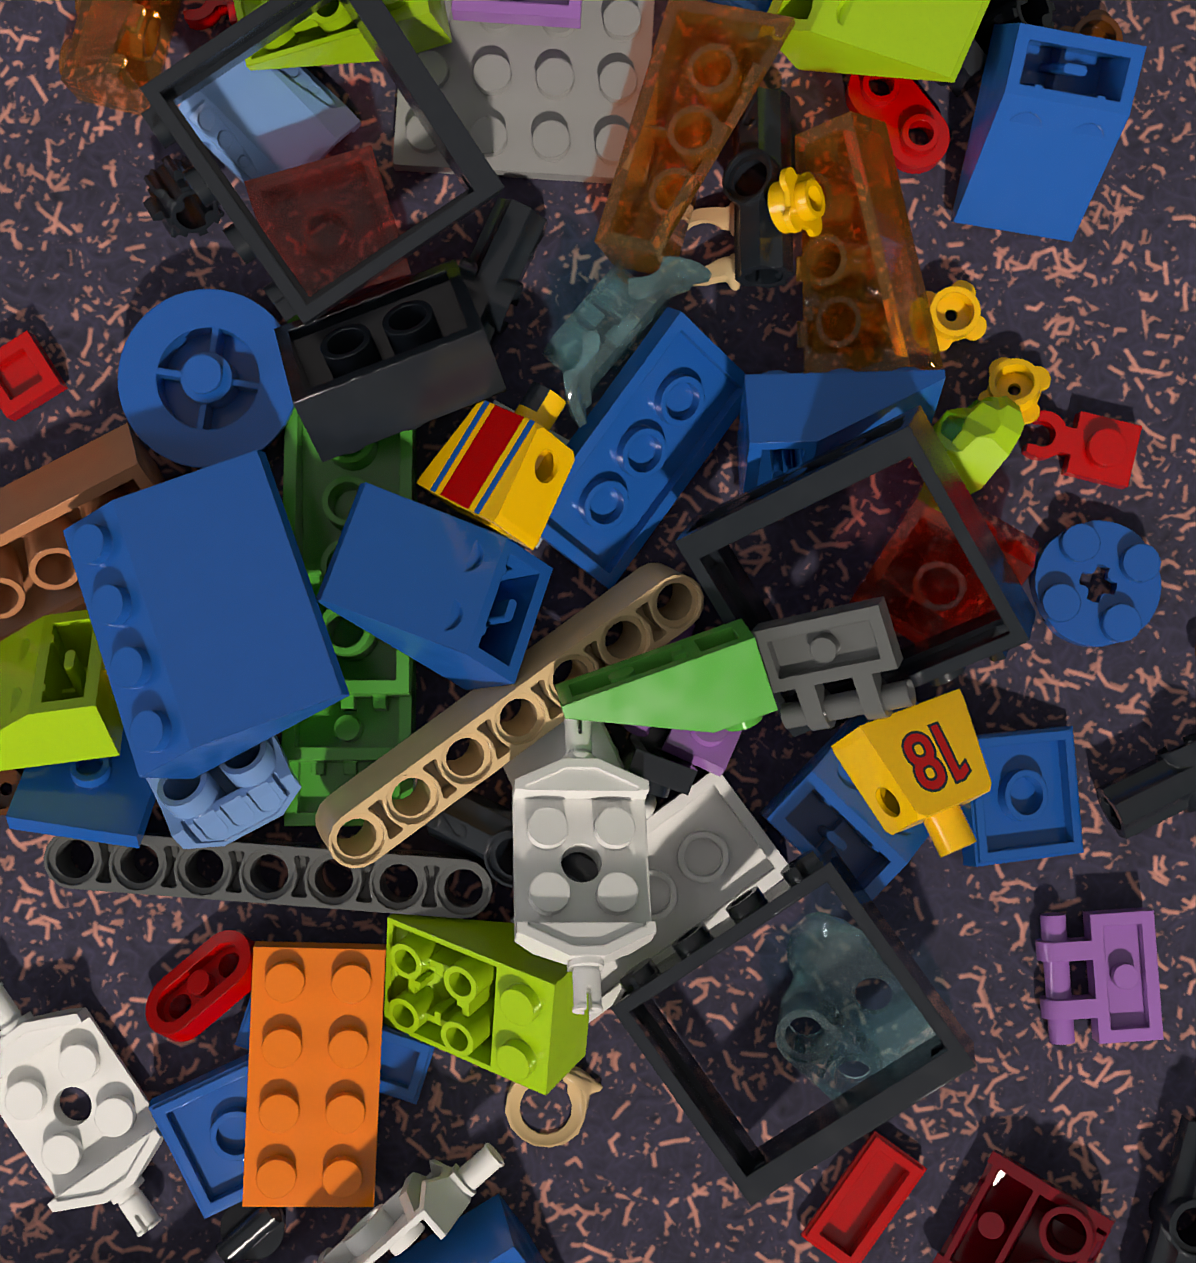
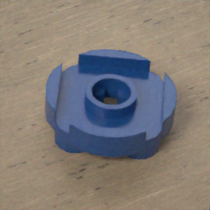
[1030,520,1162,647]

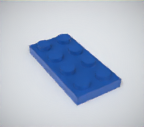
[541,307,746,589]

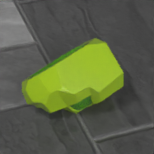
[913,396,1025,495]

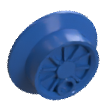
[118,289,295,469]

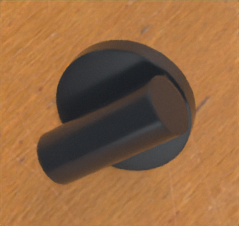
[216,1201,286,1263]

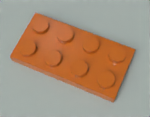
[242,941,386,1207]

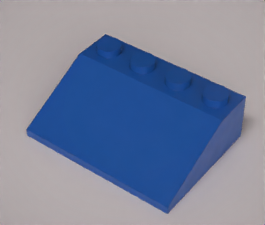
[63,450,350,779]

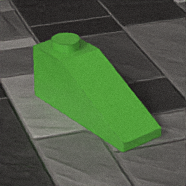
[555,618,778,733]

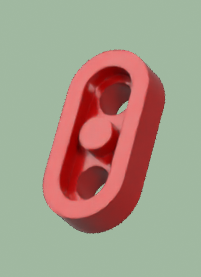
[845,74,950,174]
[145,930,255,1042]

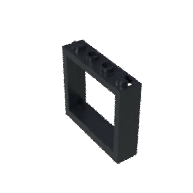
[140,0,504,326]
[675,405,1036,737]
[611,847,976,1206]

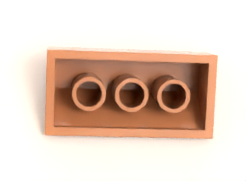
[0,423,165,641]

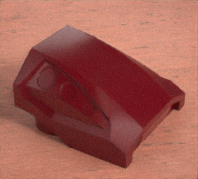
[932,1150,1116,1263]

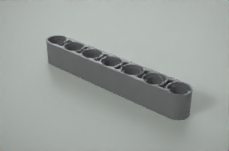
[43,829,496,919]

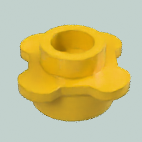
[768,167,825,237]
[915,280,987,352]
[978,357,1051,425]

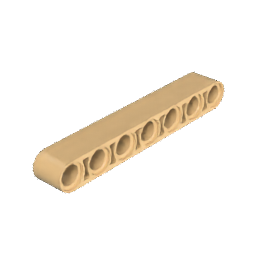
[315,563,704,868]

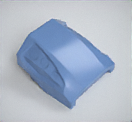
[179,60,362,214]
[146,735,302,849]

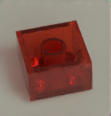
[244,145,411,297]
[849,481,1039,643]

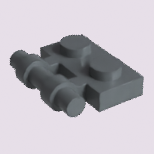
[751,596,916,731]

